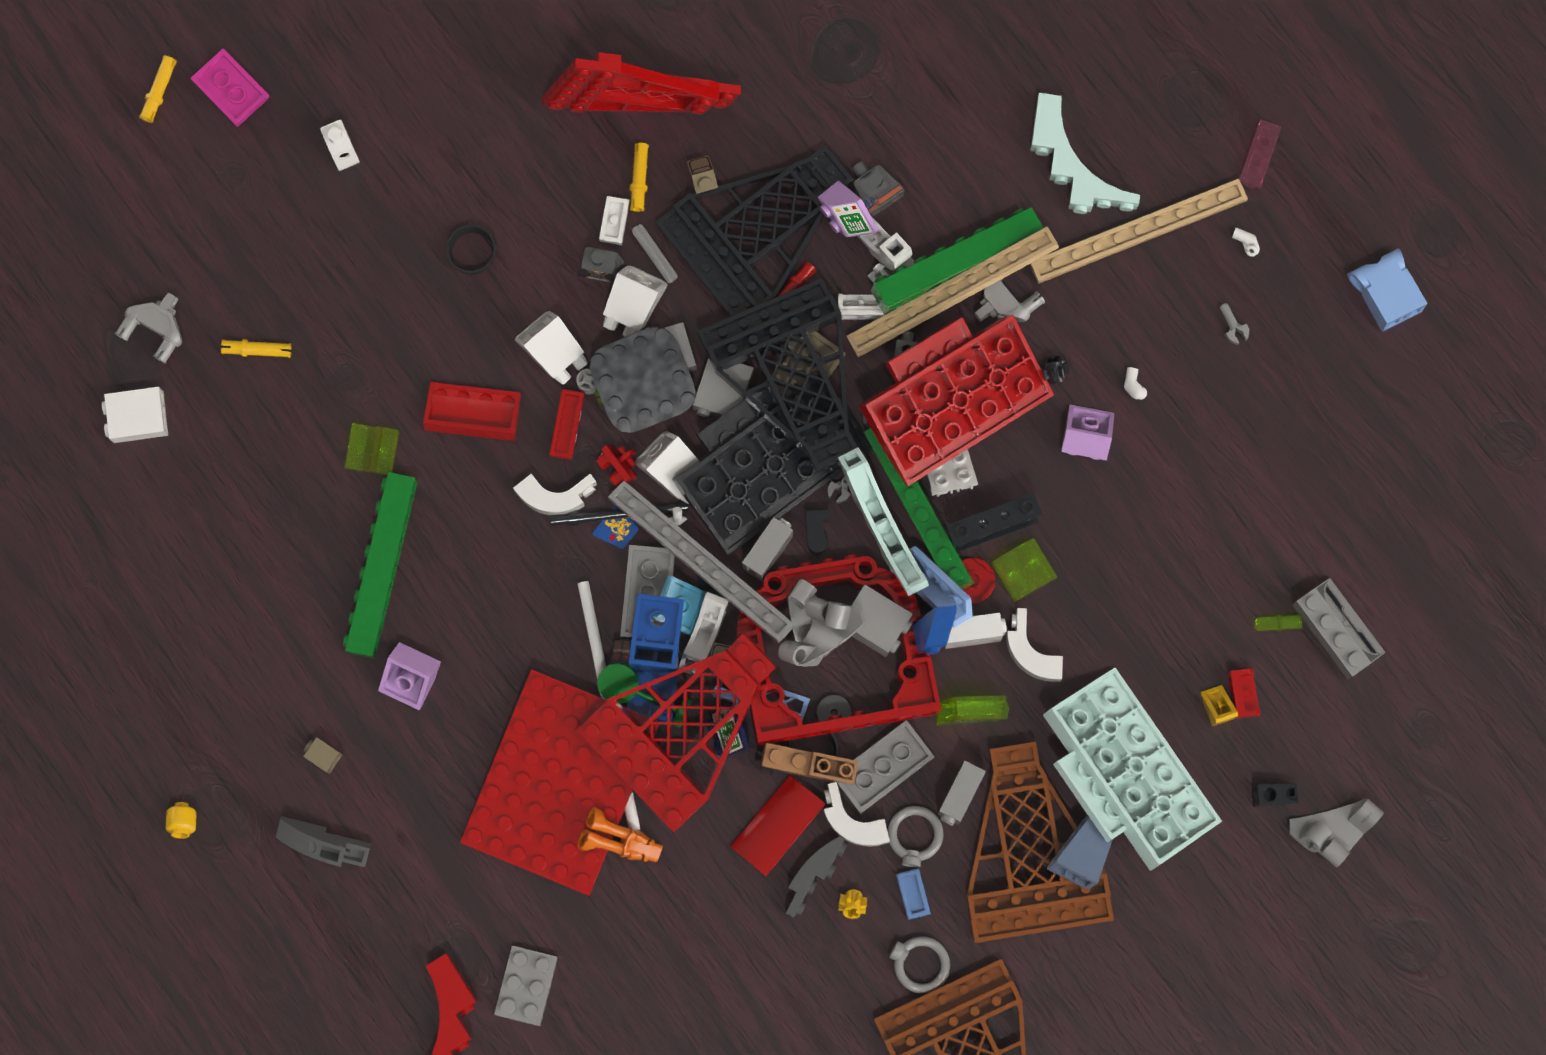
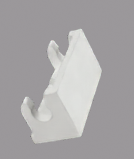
[838,294,884,320]

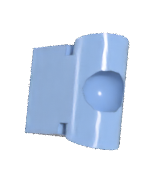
[1347,248,1427,332]

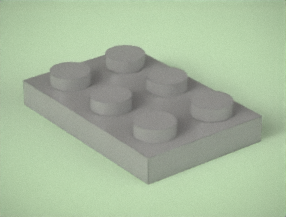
[494,946,558,1026]

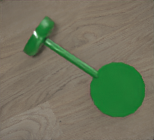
[597,663,692,729]

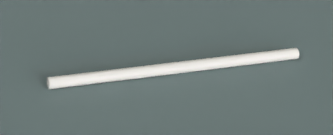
[578,581,641,831]

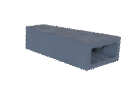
[1047,814,1113,890]

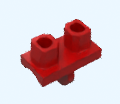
[596,445,637,486]

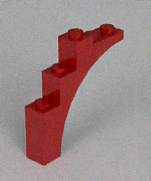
[426,953,478,1055]

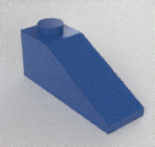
[912,605,957,655]

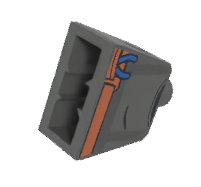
[852,161,904,217]

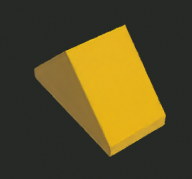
[1200,685,1238,726]

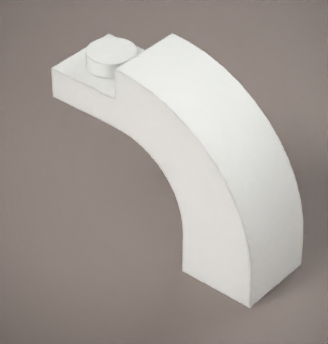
[858,216,912,271]
[513,474,597,516]
[678,592,728,678]
[1006,608,1063,682]
[824,782,890,847]

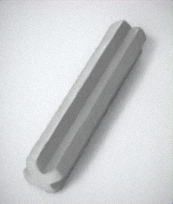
[632,224,678,283]

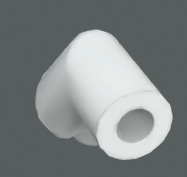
[1232,227,1260,257]
[1124,367,1147,400]

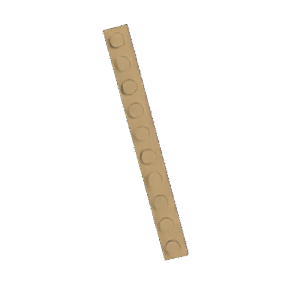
[1030,179,1248,284]
[847,227,1059,357]

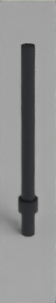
[550,503,688,526]

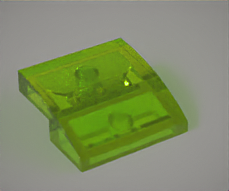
[344,423,399,475]
[991,538,1057,602]

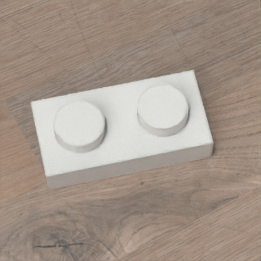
[599,196,630,245]

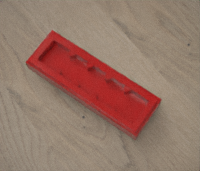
[549,389,585,460]

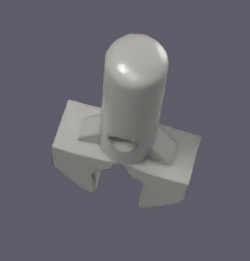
[1220,303,1249,345]
[828,476,851,504]

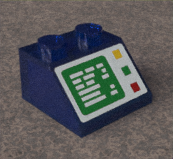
[707,704,750,759]

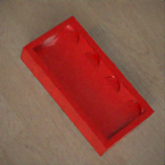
[423,382,521,441]
[730,775,826,877]

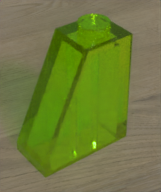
[936,695,1009,726]

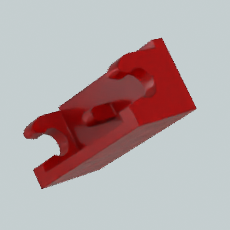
[1227,668,1261,719]

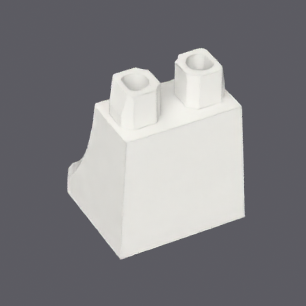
[603,266,668,337]
[515,311,588,384]
[635,431,698,504]

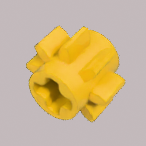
[838,889,867,919]

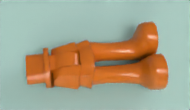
[578,807,663,863]

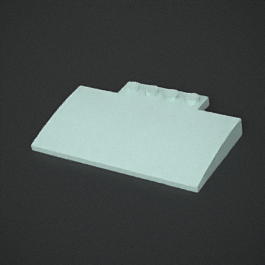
[1043,668,1222,871]

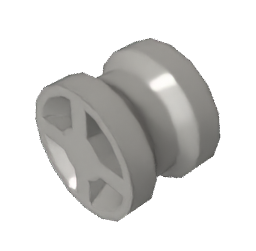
[576,369,597,395]

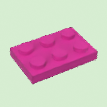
[190,48,270,127]

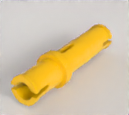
[139,56,177,123]
[630,143,649,212]
[221,339,292,358]

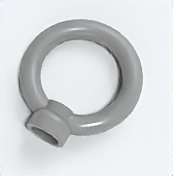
[888,806,944,868]
[889,936,950,993]

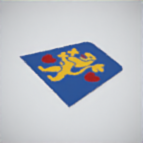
[592,505,638,549]

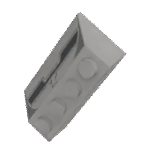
[1293,578,1385,680]

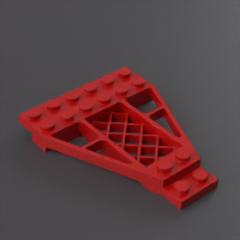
[542,52,741,114]
[577,633,777,832]

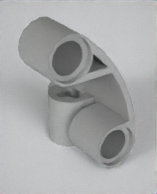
[788,579,830,667]
[778,597,865,666]
[1289,798,1384,868]

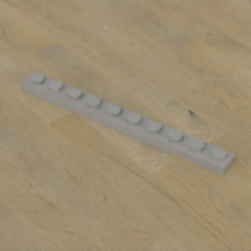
[608,481,794,643]

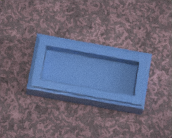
[896,868,931,920]

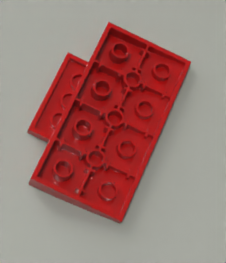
[859,315,1054,486]

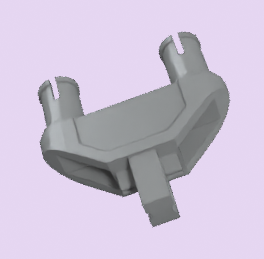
[974,280,1045,322]
[114,293,183,364]

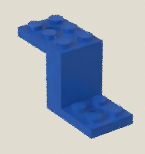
[627,594,685,722]

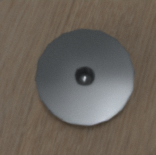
[817,695,851,722]

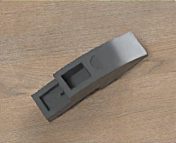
[275,816,371,867]
[786,836,847,918]

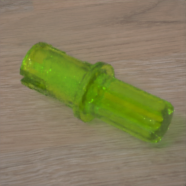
[1255,614,1302,632]

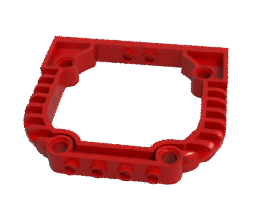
[737,555,942,746]

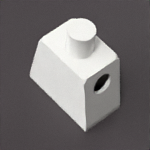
[320,120,360,171]

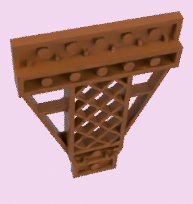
[966,742,1114,943]
[874,959,1026,1055]

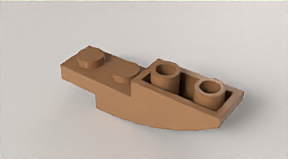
[760,743,859,784]

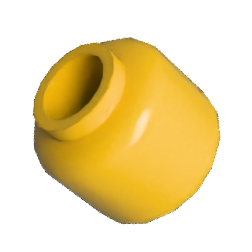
[166,802,197,838]

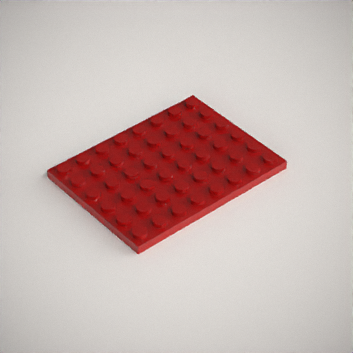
[460,669,659,896]

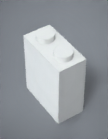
[102,387,168,443]
[945,613,1007,649]

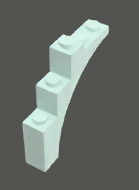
[1031,93,1140,214]
[838,447,929,596]

